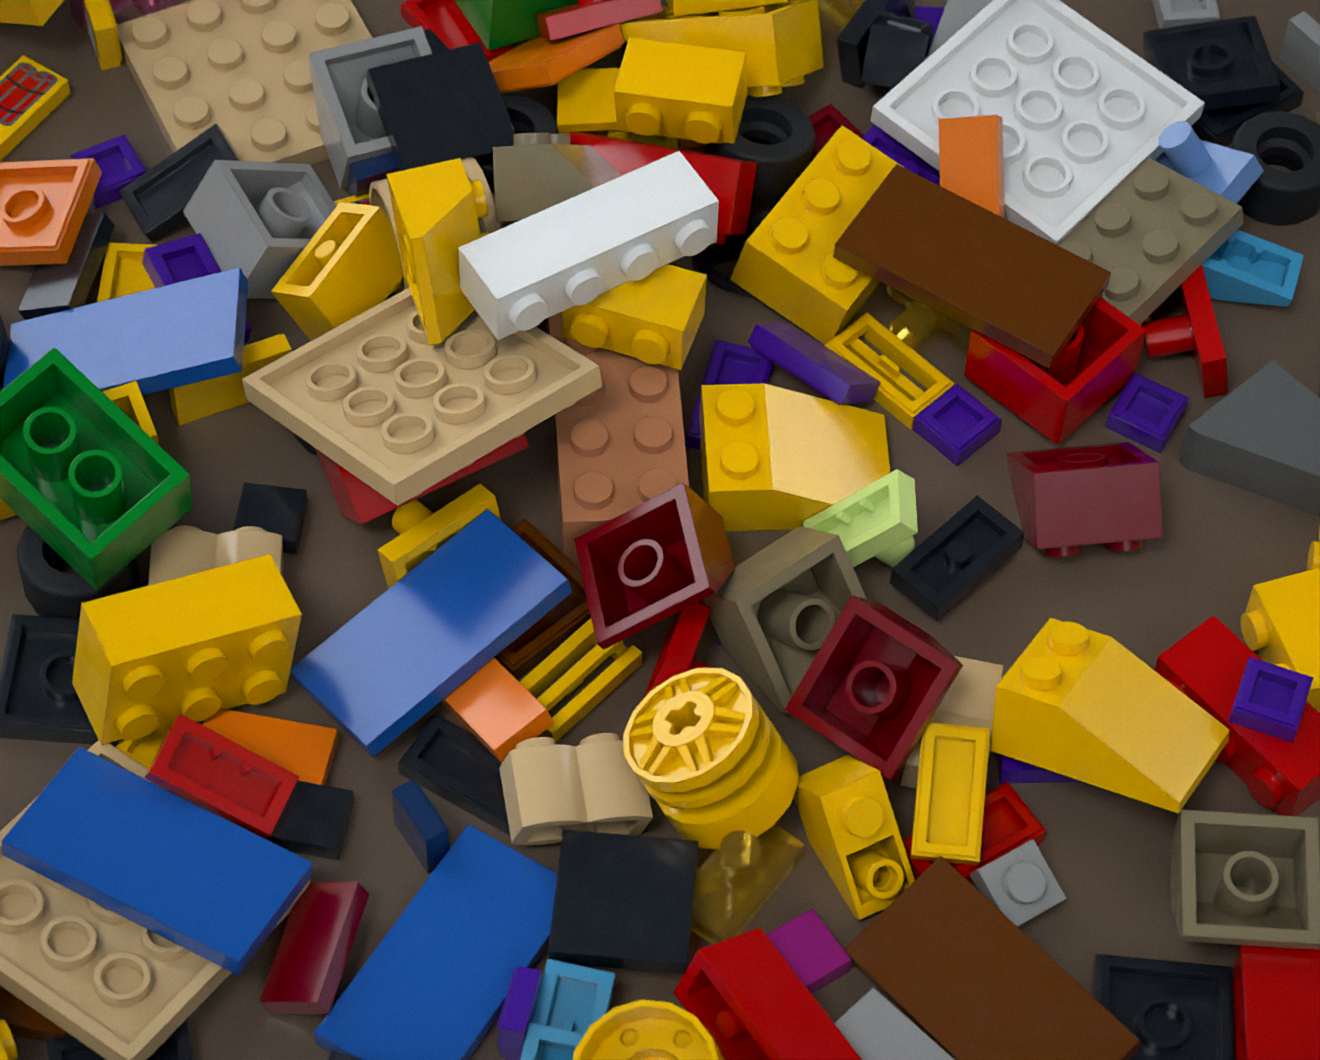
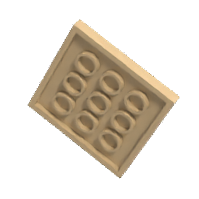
[117,0,373,165]
[242,288,602,506]
[0,740,311,1060]

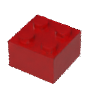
[964,297,1146,445]

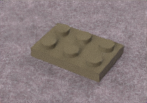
[1058,157,1244,325]

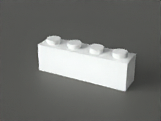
[459,151,719,340]

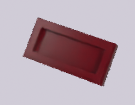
[259,881,370,1015]

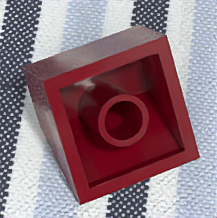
[1007,442,1163,557]
[574,482,735,649]
[784,595,963,781]

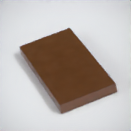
[833,164,1111,369]
[844,856,1141,1060]

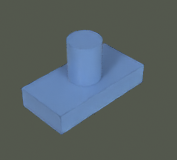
[1155,121,1264,204]

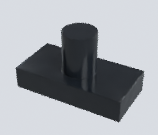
[836,0,933,87]

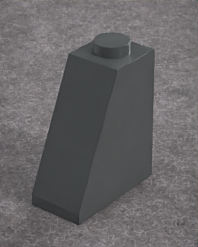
[1179,359,1320,516]

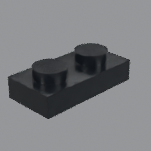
[890,495,1025,621]

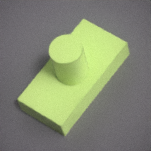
[803,469,918,567]

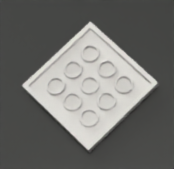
[871,0,1205,245]

